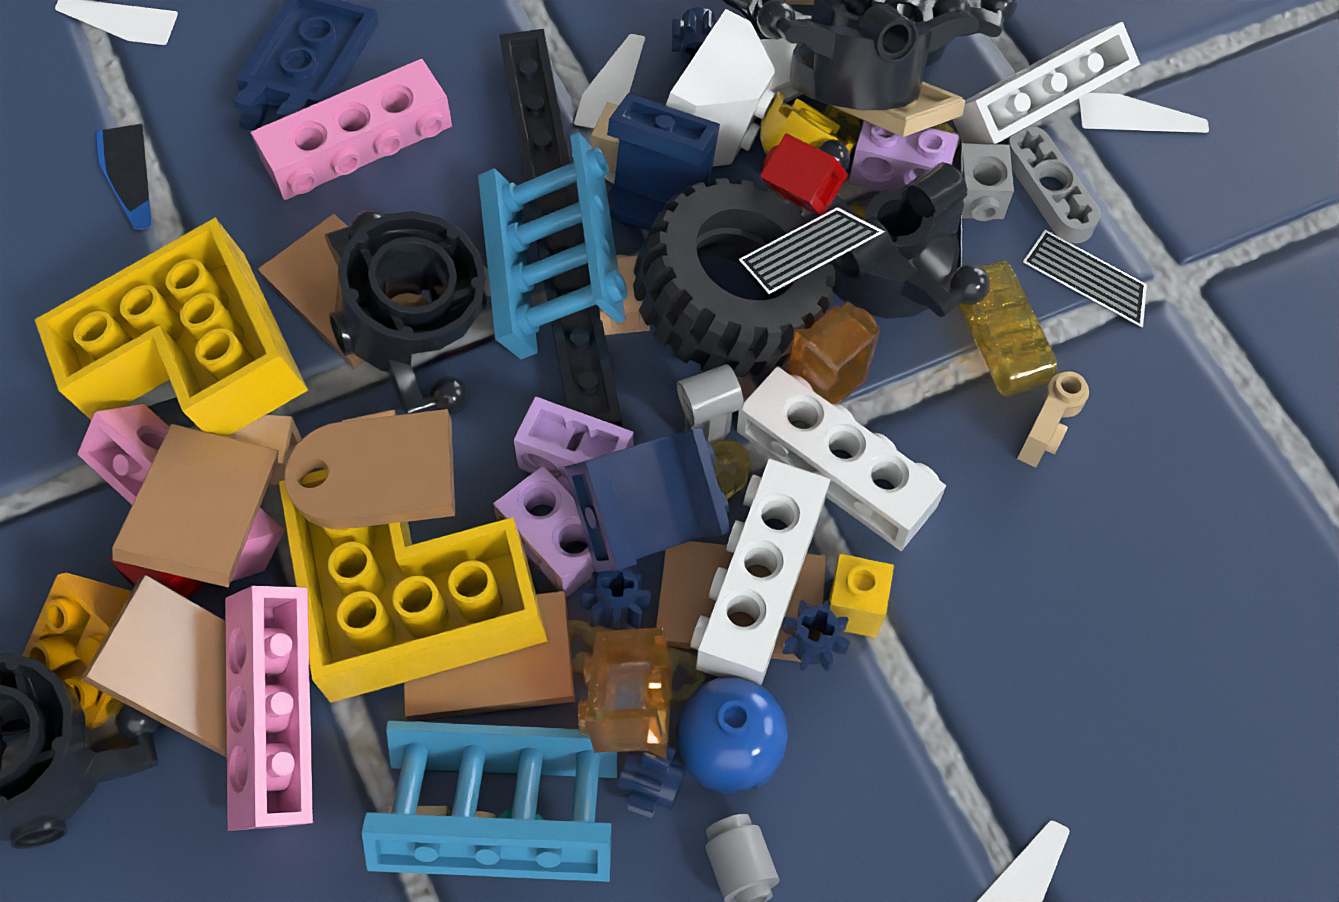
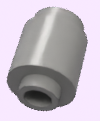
[705,814,780,902]

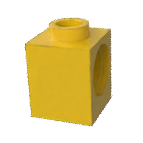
[828,554,894,638]

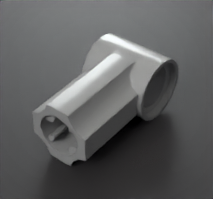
[676,364,744,450]

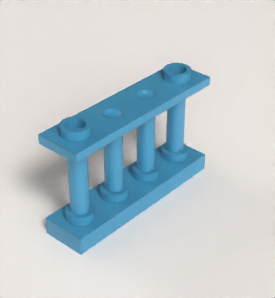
[478,132,627,359]
[362,721,618,882]

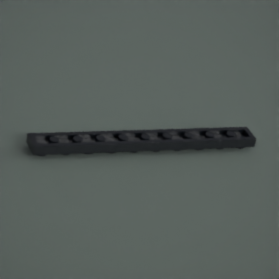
[499,29,622,427]

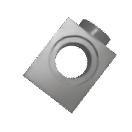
[962,143,1014,221]

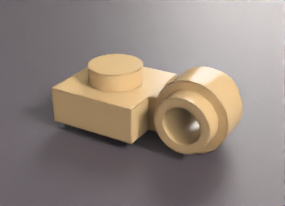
[1017,371,1089,468]

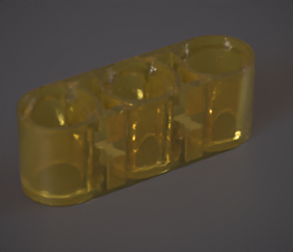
[959,260,1058,397]

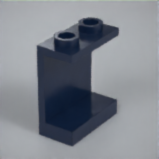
[607,93,720,231]
[565,427,731,572]

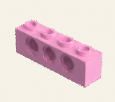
[251,59,452,201]
[77,404,285,586]
[225,586,313,831]

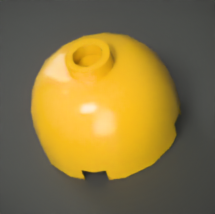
[760,92,857,155]

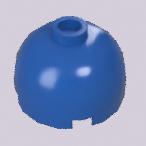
[676,677,789,794]

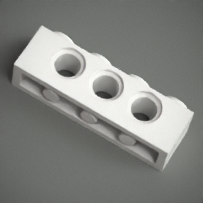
[953,22,1140,144]
[737,366,947,551]
[690,459,830,685]

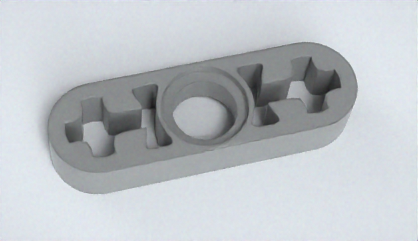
[1007,125,1100,243]

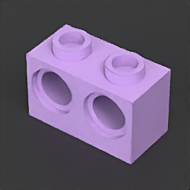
[849,120,959,192]
[514,396,633,481]
[493,465,595,598]

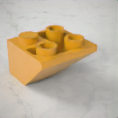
[22,572,131,730]

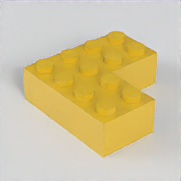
[35,217,308,437]
[279,469,548,703]

